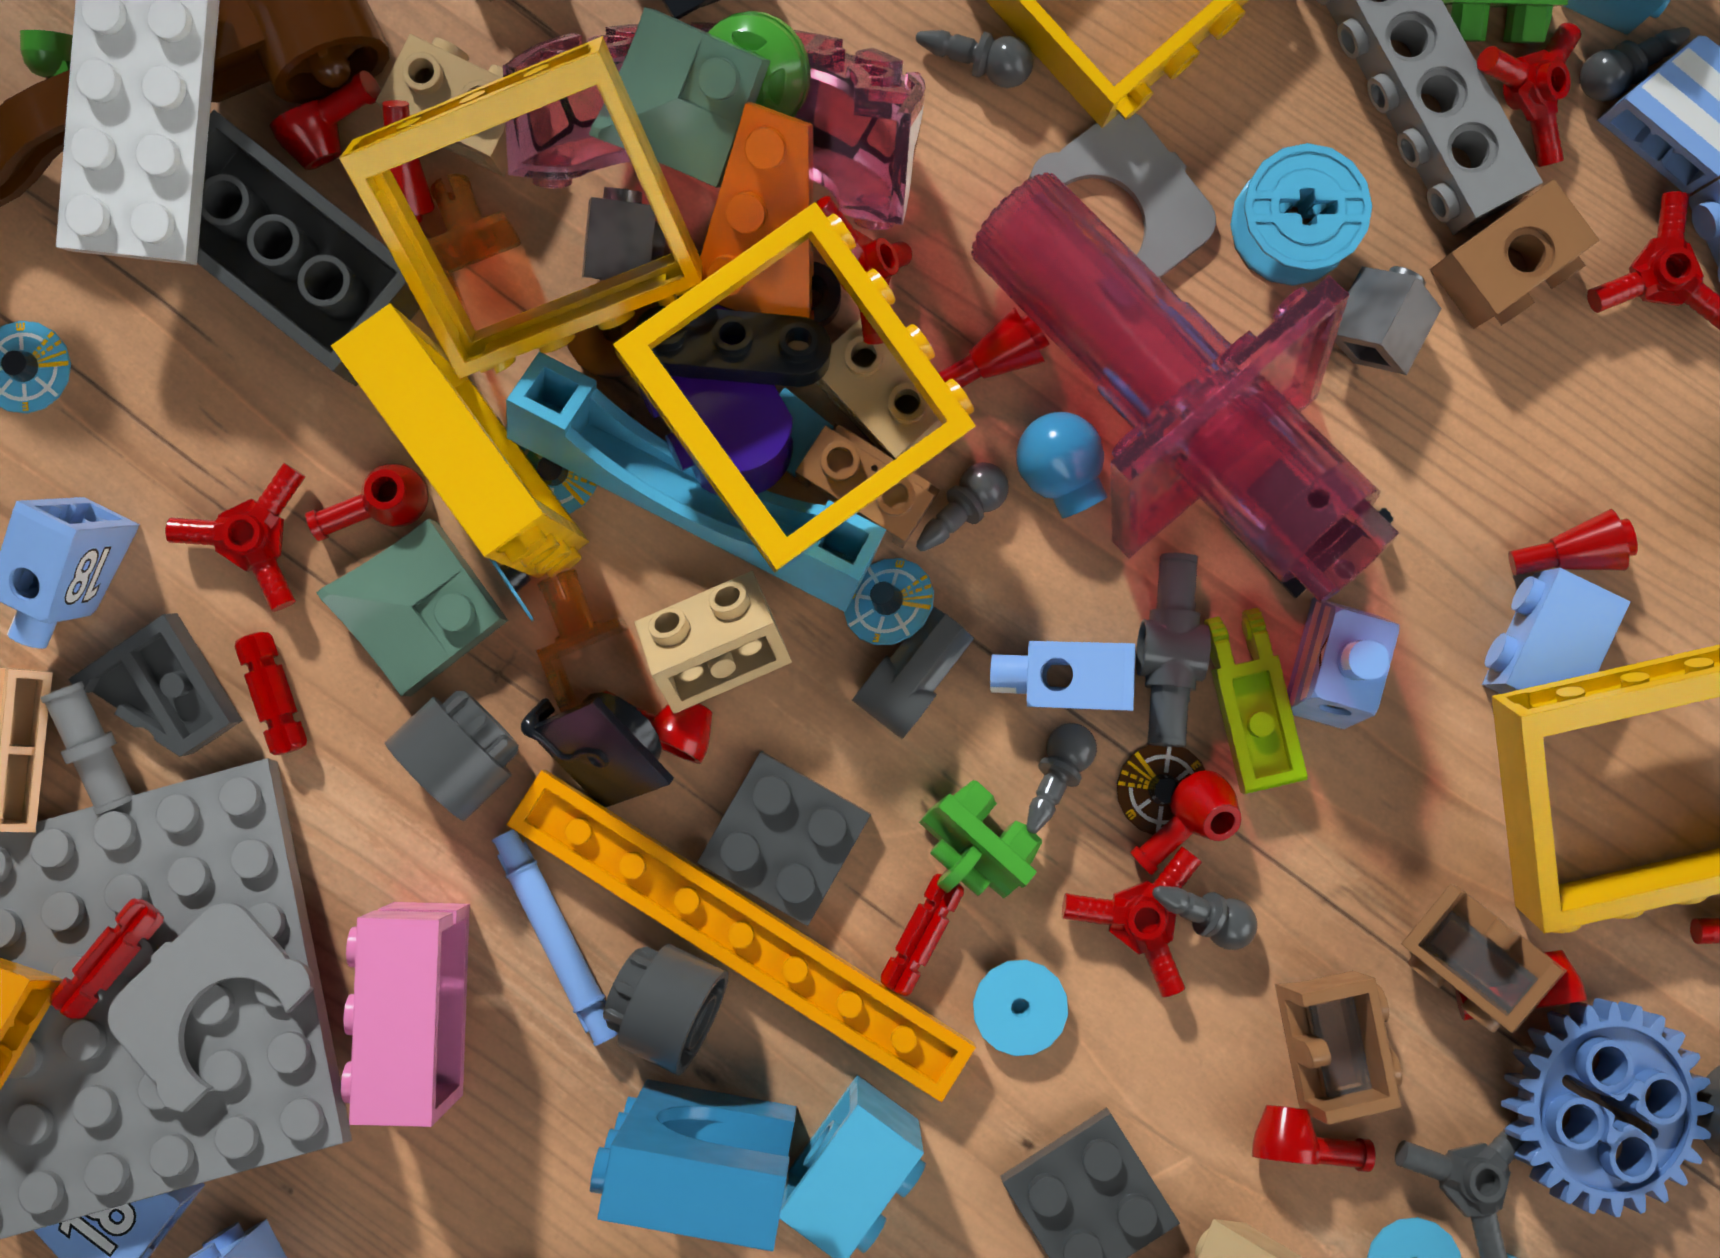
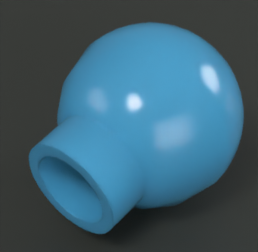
[1016,412,1108,519]

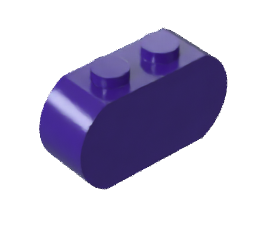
[638,305,793,495]

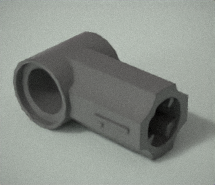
[852,606,974,739]

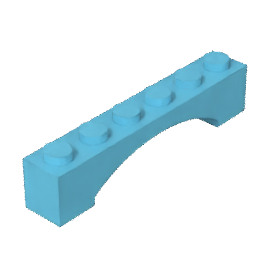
[506,351,886,612]

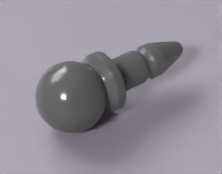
[1579,27,1690,101]
[916,30,1033,88]
[916,462,1009,551]
[1026,723,1097,834]
[1152,886,1258,950]

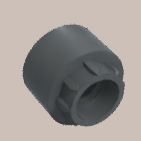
[385,691,519,821]
[603,944,729,1076]

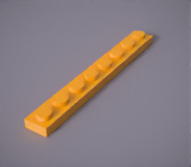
[506,769,976,1103]

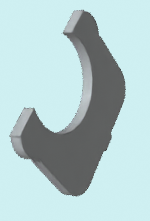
[1028,113,1216,303]
[108,903,316,1113]

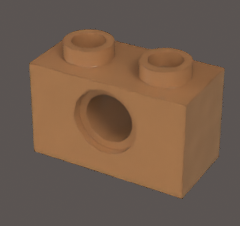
[1430,179,1600,329]

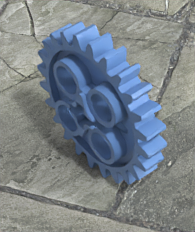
[1501,998,1714,1217]

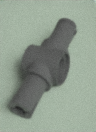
[1136,553,1211,747]

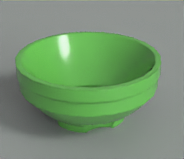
[708,11,811,117]

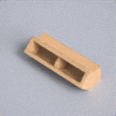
[0,668,53,833]

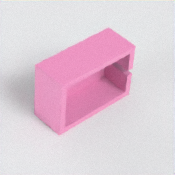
[341,902,470,1127]

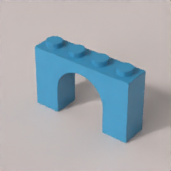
[590,1079,797,1252]

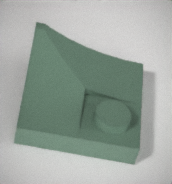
[589,7,770,188]
[316,519,509,697]

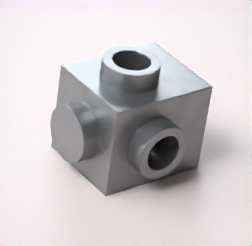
[582,187,665,280]
[1327,266,1442,375]

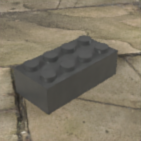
[197,110,420,386]

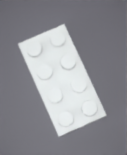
[56,0,220,265]

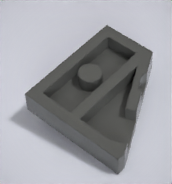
[69,613,243,757]

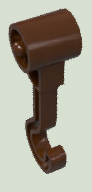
[0,0,390,207]

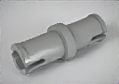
[40,681,136,815]

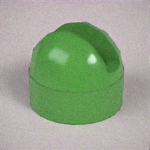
[20,30,73,78]

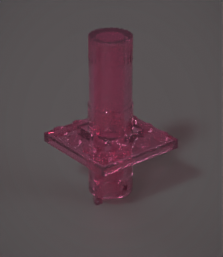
[971,172,1399,603]

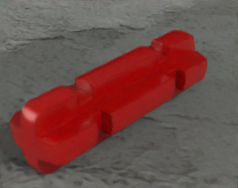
[234,632,307,755]
[881,873,964,996]
[49,898,164,1019]

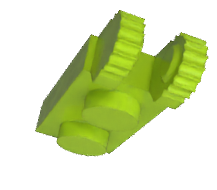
[1204,607,1308,794]

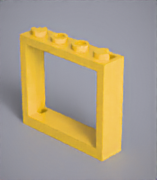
[985,0,1264,128]
[339,36,702,379]
[613,202,976,573]
[331,303,589,579]
[1491,644,1720,934]

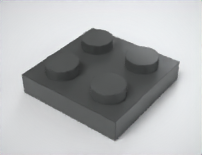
[697,751,871,926]
[1000,1108,1180,1258]

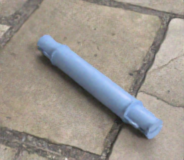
[492,829,618,1046]

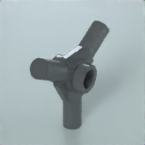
[1395,1115,1525,1258]

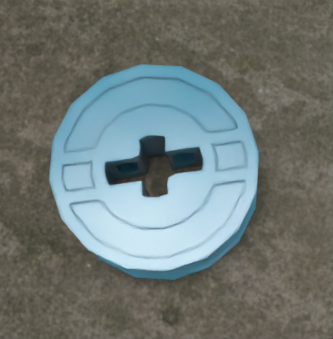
[1230,143,1372,286]

